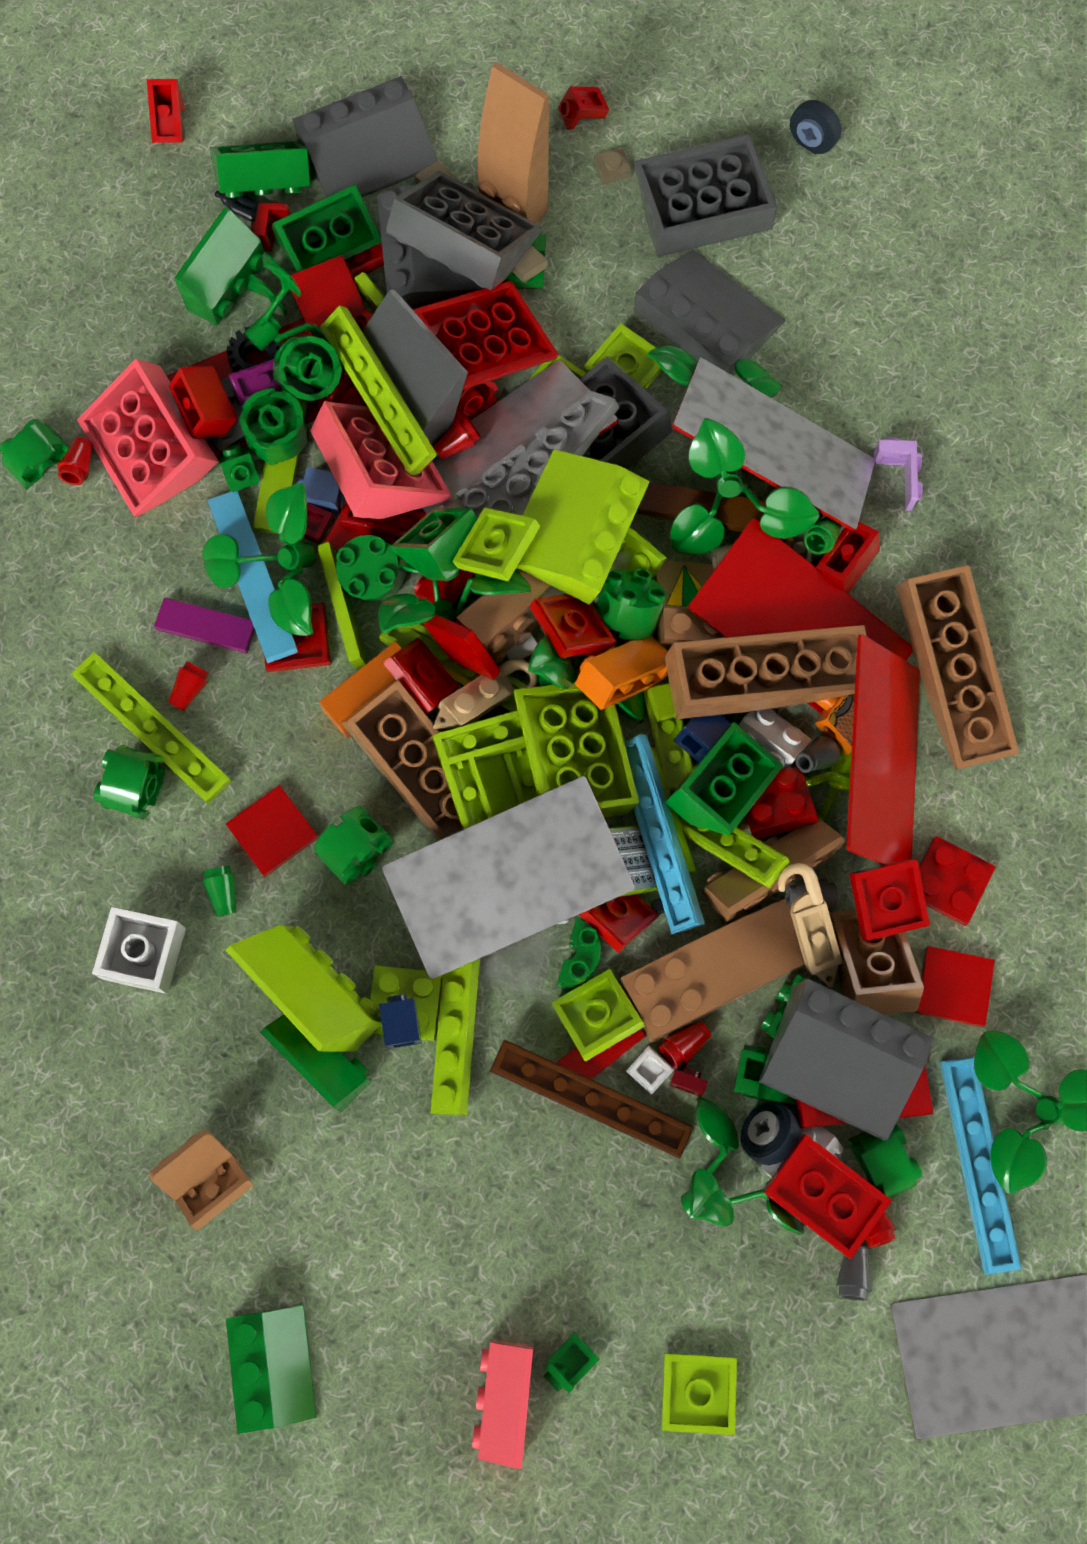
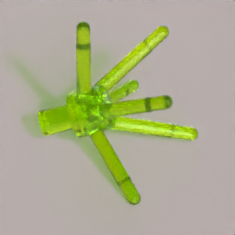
[805,752,851,821]

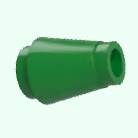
[804,516,843,555]
[202,866,236,917]

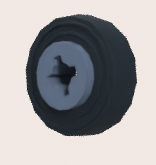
[790,100,842,154]

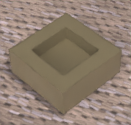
[594,147,631,185]

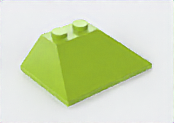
[432,710,538,830]

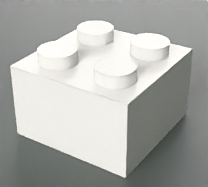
[92,907,186,994]

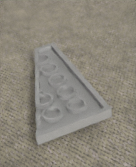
[438,391,619,518]

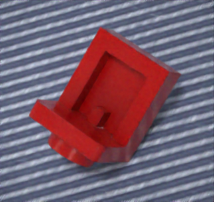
[251,202,291,252]

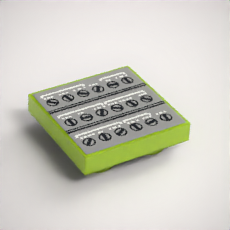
[609,826,658,897]

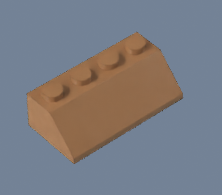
[703,817,845,926]

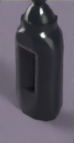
[215,190,261,222]

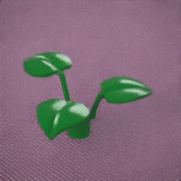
[244,253,346,373]
[646,346,781,398]
[670,418,819,554]
[202,483,316,636]
[378,557,531,638]
[528,593,646,722]
[974,1031,1087,1194]
[681,1097,804,1235]

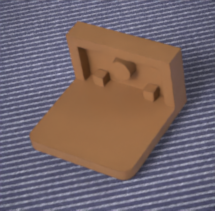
[149,1130,254,1231]

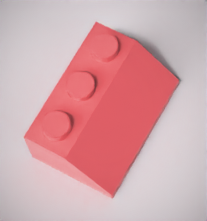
[472,1340,534,1469]

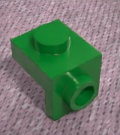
[217,444,260,492]
[543,1332,600,1393]

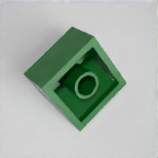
[390,508,478,581]

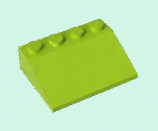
[516,449,650,605]
[514,682,639,818]
[225,924,382,1052]

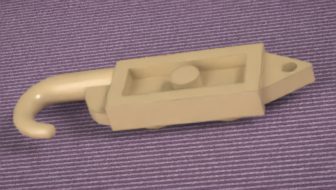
[433,658,538,729]
[778,863,843,988]

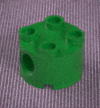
[273,336,342,401]
[240,389,308,465]
[336,535,407,602]
[595,568,667,641]
[93,745,165,819]
[313,806,395,886]

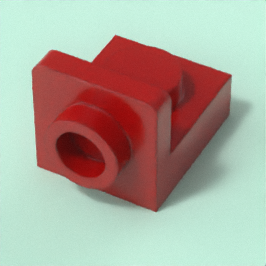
[558,86,609,130]

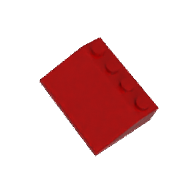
[413,281,559,390]

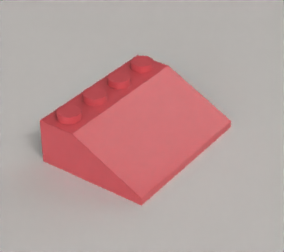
[77,359,219,517]
[310,401,451,519]

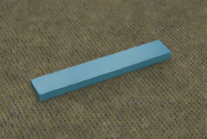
[207,491,298,663]
[624,734,705,935]
[940,1056,1021,1275]

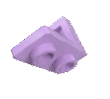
[873,437,923,511]

